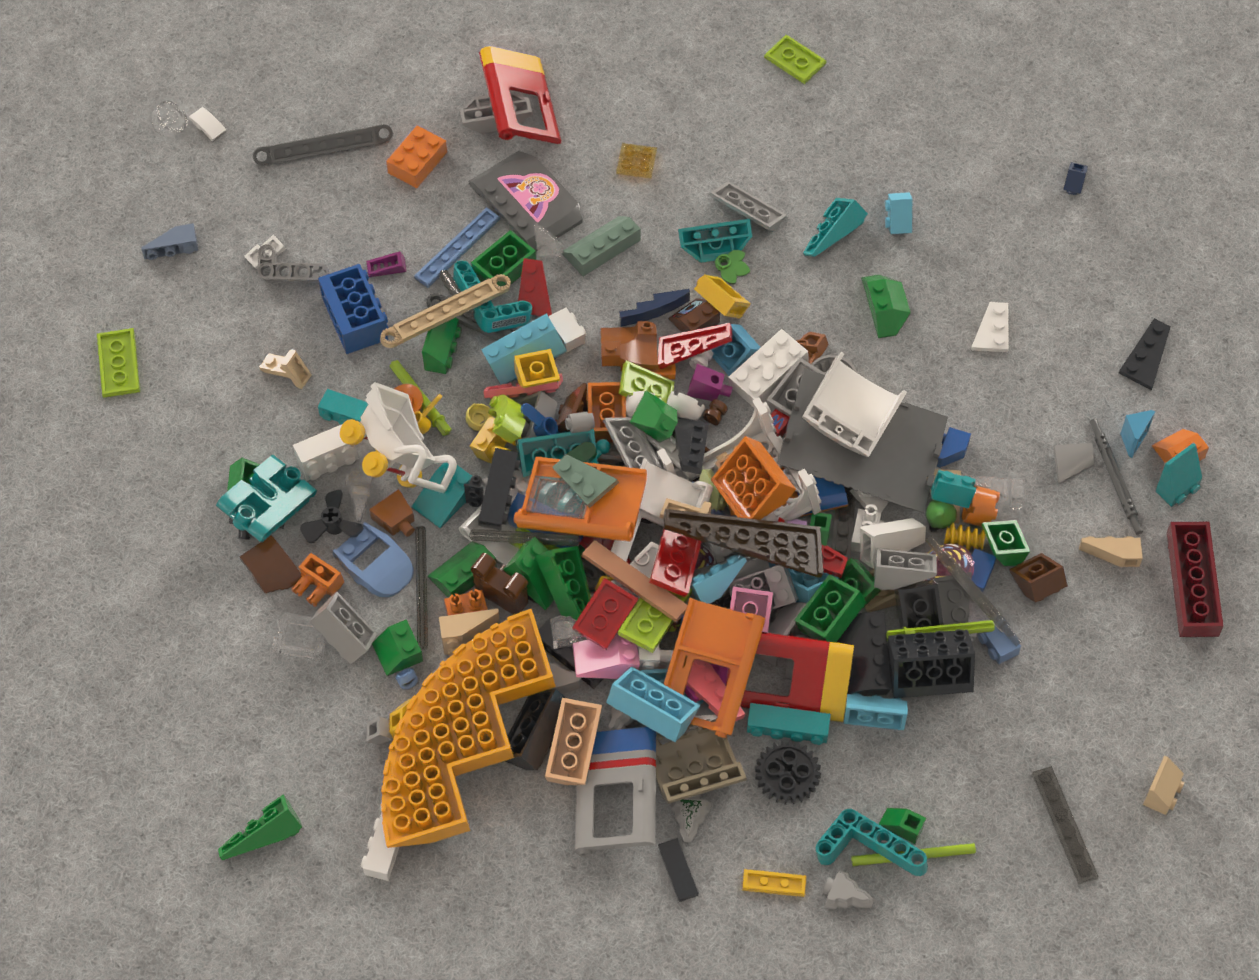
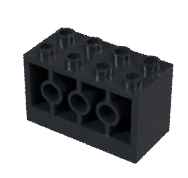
[888,629,975,698]

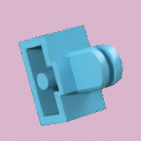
[885,192,913,234]

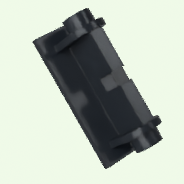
[464,475,484,507]

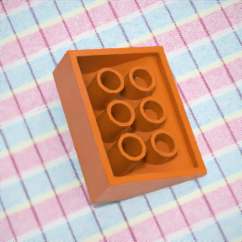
[711,436,796,520]

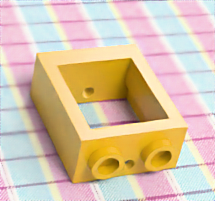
[694,274,751,318]

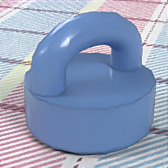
[396,668,418,689]

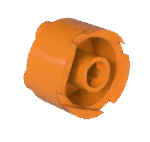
[962,485,1000,527]

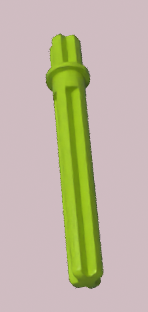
[389,360,452,436]
[886,620,995,641]

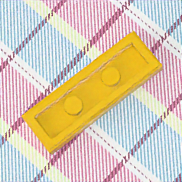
[742,869,806,897]

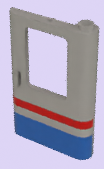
[575,727,656,857]

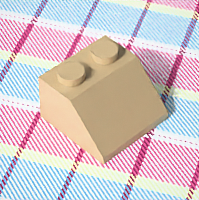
[1143,755,1185,815]

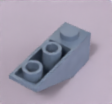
[141,223,198,260]

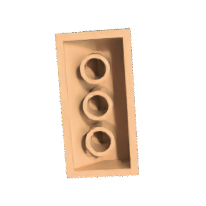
[545,698,602,785]

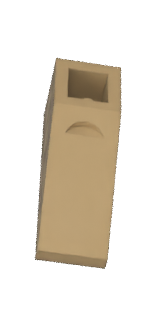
[1079,536,1143,567]

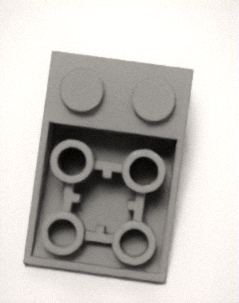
[728,565,799,610]

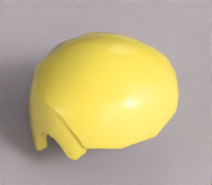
[465,403,493,431]

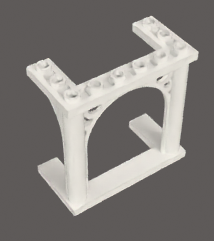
[657,397,822,563]

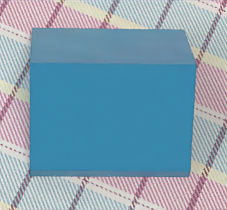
[1120,410,1155,458]

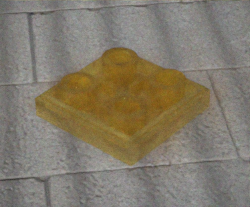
[616,143,657,178]

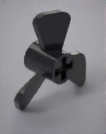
[300,489,364,544]

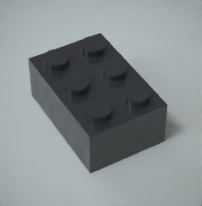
[894,579,944,629]

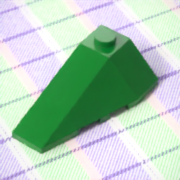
[218,794,302,860]

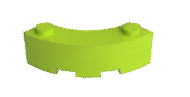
[488,395,526,443]

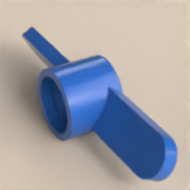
[521,403,560,436]

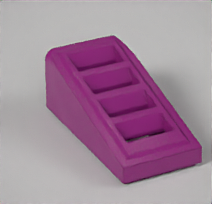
[366,251,407,278]

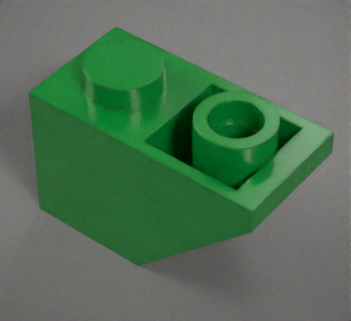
[879,808,926,844]

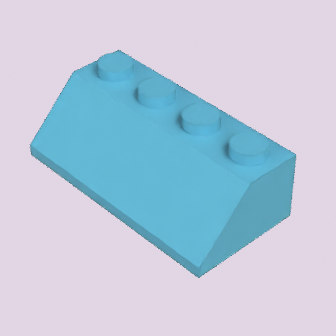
[481,314,567,384]
[606,666,700,742]

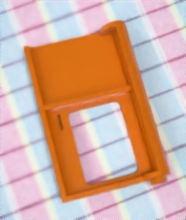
[664,598,766,738]

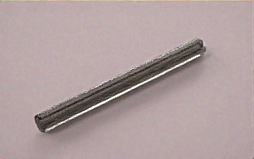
[469,529,580,546]

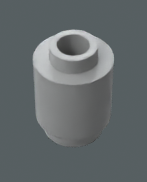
[565,412,595,433]

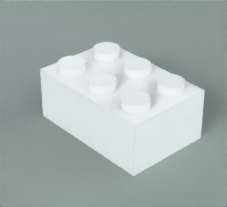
[293,425,358,481]

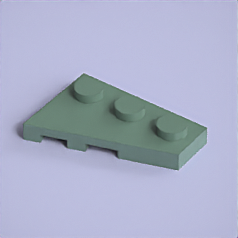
[552,455,619,508]

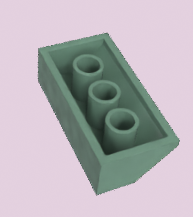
[561,216,641,276]

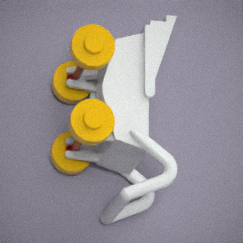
[340,382,457,493]

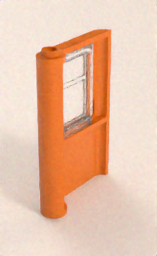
[514,457,647,542]

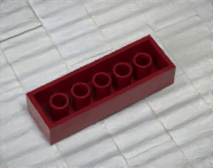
[1166,521,1224,637]

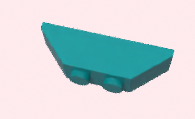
[678,219,752,263]

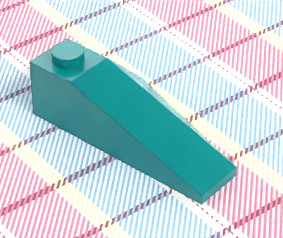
[803,198,868,257]

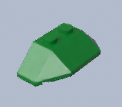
[861,275,911,338]

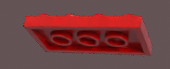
[649,529,702,598]

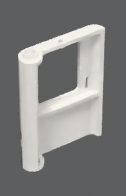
[611,458,713,561]

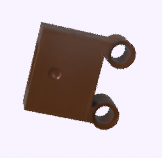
[470,553,529,615]

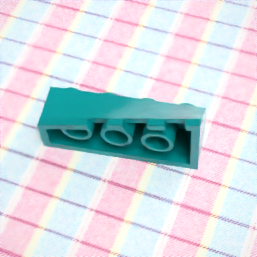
[515,429,596,478]

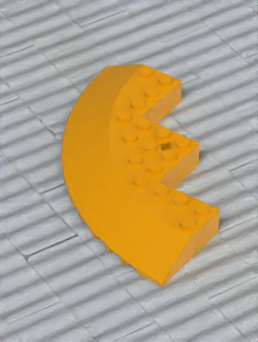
[381,608,556,848]

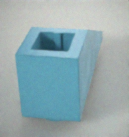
[690,555,747,604]

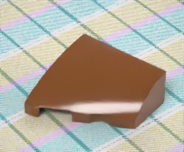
[796,332,829,364]

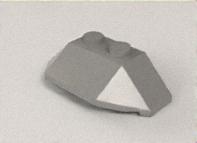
[460,92,532,134]

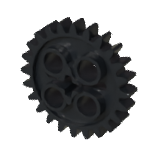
[755,740,821,805]

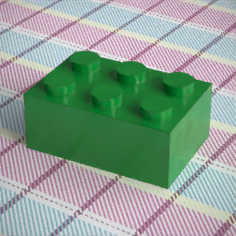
[471,230,536,287]
[794,574,866,642]

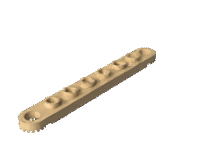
[380,274,511,348]

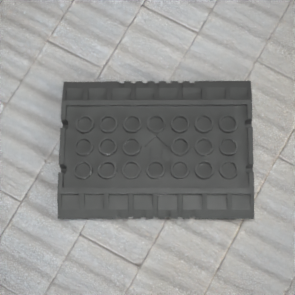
[777,368,948,513]

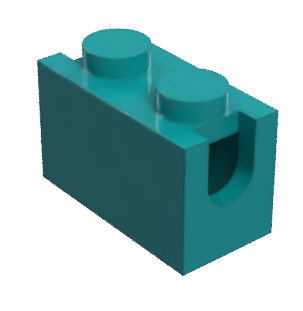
[931,470,976,508]

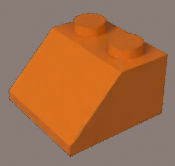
[1152,429,1209,463]

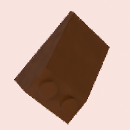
[555,383,588,433]

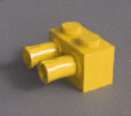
[470,417,521,464]

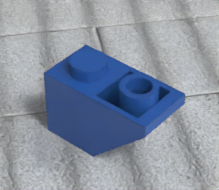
[937,427,971,468]

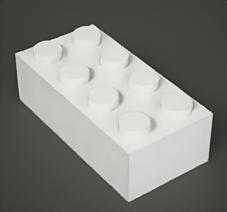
[728,329,809,408]

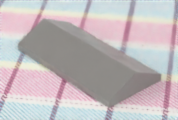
[709,181,787,231]
[603,417,662,469]

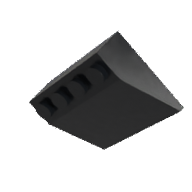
[836,612,892,696]

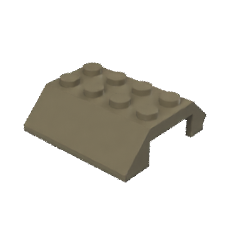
[656,718,747,804]

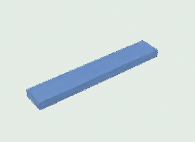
[414,207,500,288]

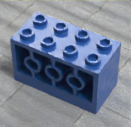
[318,264,388,354]

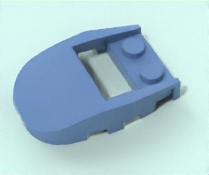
[333,522,414,597]

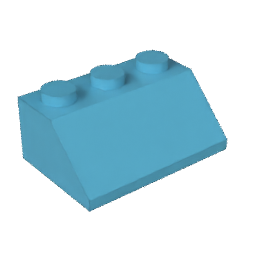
[844,693,908,730]

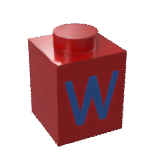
[771,409,790,437]

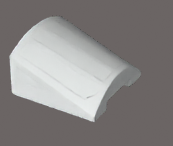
[802,352,907,457]

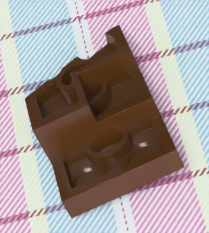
[240,535,302,593]

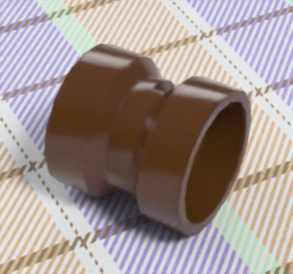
[703,399,728,426]

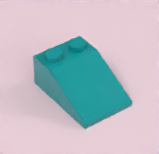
[1155,443,1202,507]
[411,463,473,528]

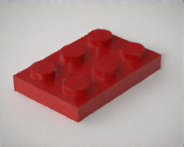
[572,578,638,650]

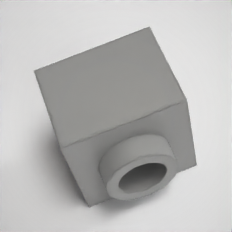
[367,716,392,745]

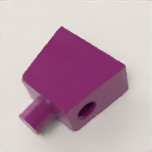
[687,364,733,401]

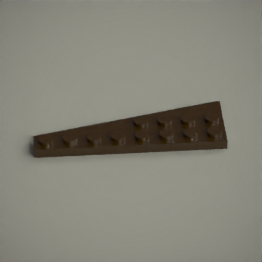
[664,509,823,578]

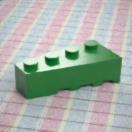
[535,546,591,630]

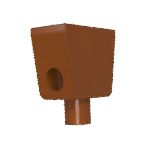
[369,489,415,537]

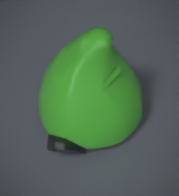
[925,500,957,532]

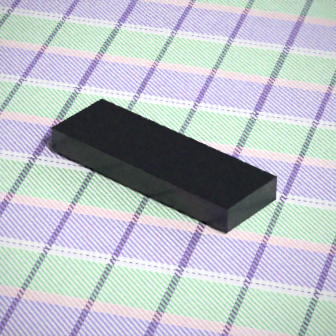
[658,838,699,902]

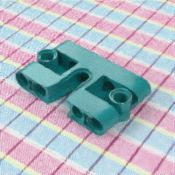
[216,455,318,543]

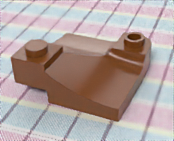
[601,321,658,371]

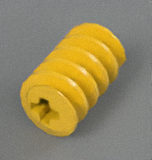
[943,523,986,551]

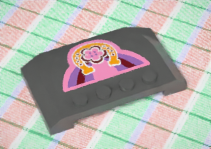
[469,151,583,251]

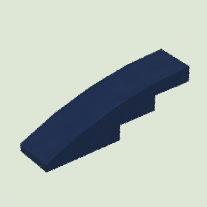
[619,289,690,327]

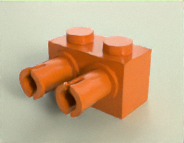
[291,553,345,607]
[444,589,488,616]

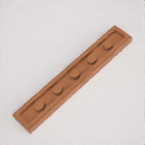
[582,540,687,623]

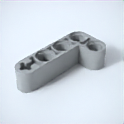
[257,244,331,282]

